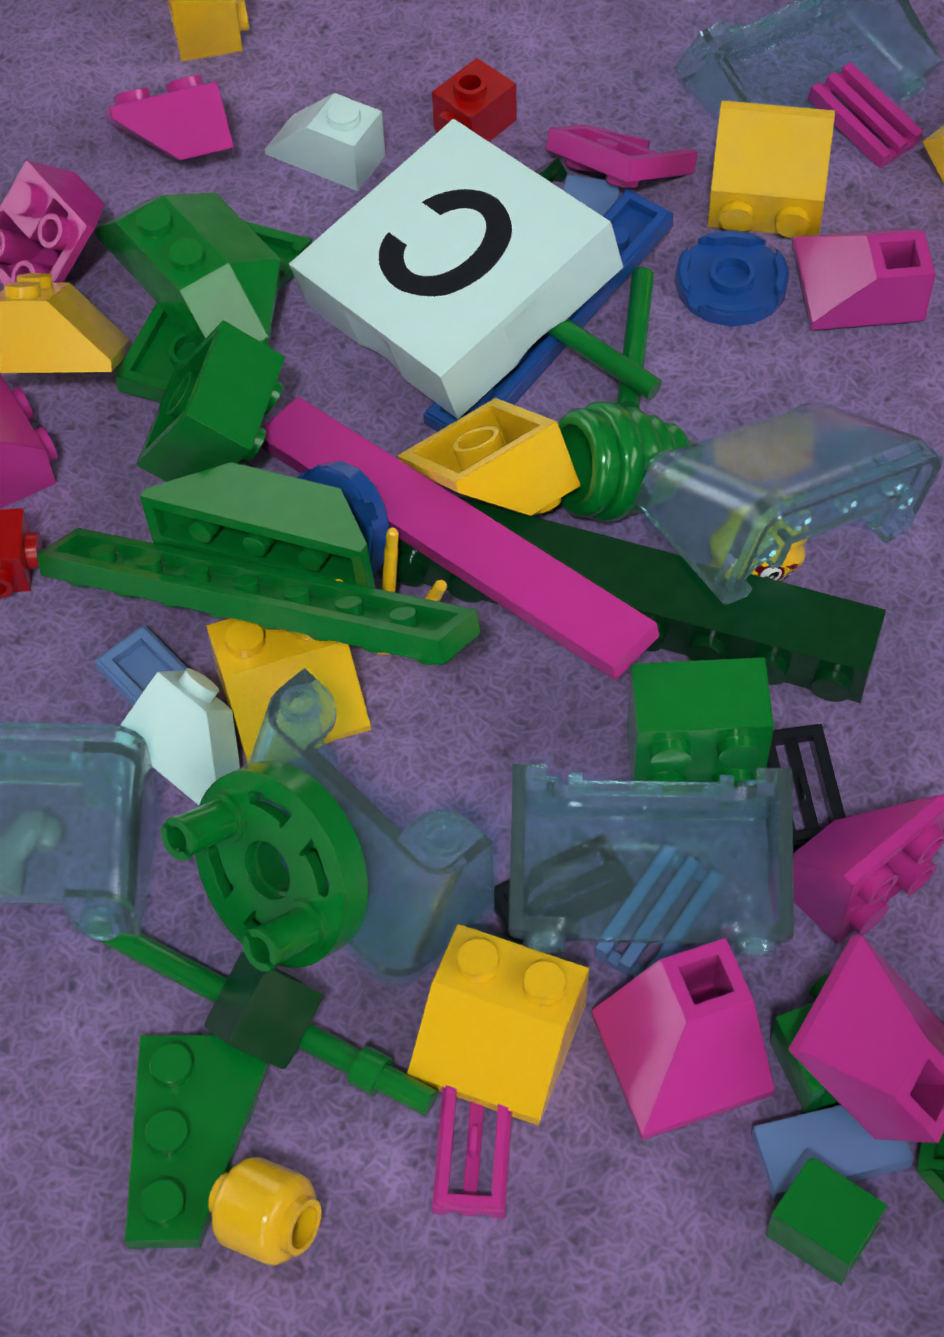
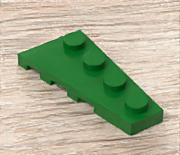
[114,221,312,403]

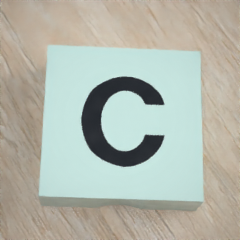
[289,119,623,419]

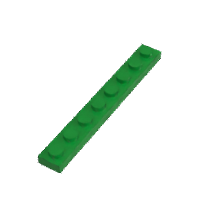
[37,528,481,665]

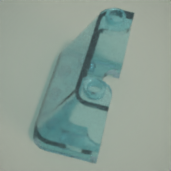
[675,0,942,123]
[635,402,943,605]
[248,668,495,987]
[0,723,160,940]
[509,764,794,957]

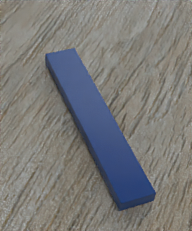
[423,189,673,432]

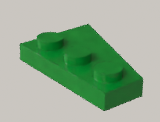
[125,1035,270,1249]

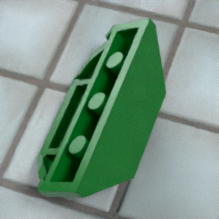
[94,193,281,347]
[140,462,376,589]

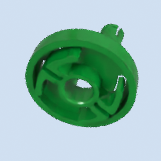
[161,760,368,972]

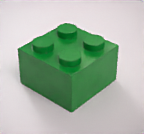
[136,320,285,482]
[627,657,774,803]

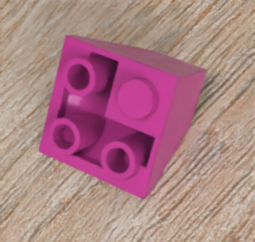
[104,74,234,161]
[0,160,105,285]
[792,227,936,330]
[780,794,944,944]
[788,935,944,1143]
[591,938,775,1140]

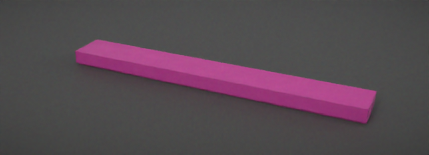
[261,396,659,681]

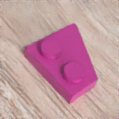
[545,124,698,188]

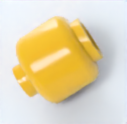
[209,1157,321,1266]

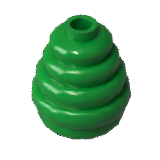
[558,401,697,523]

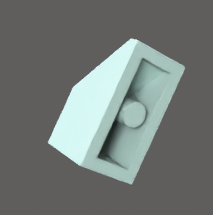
[265,93,385,191]
[114,668,240,805]

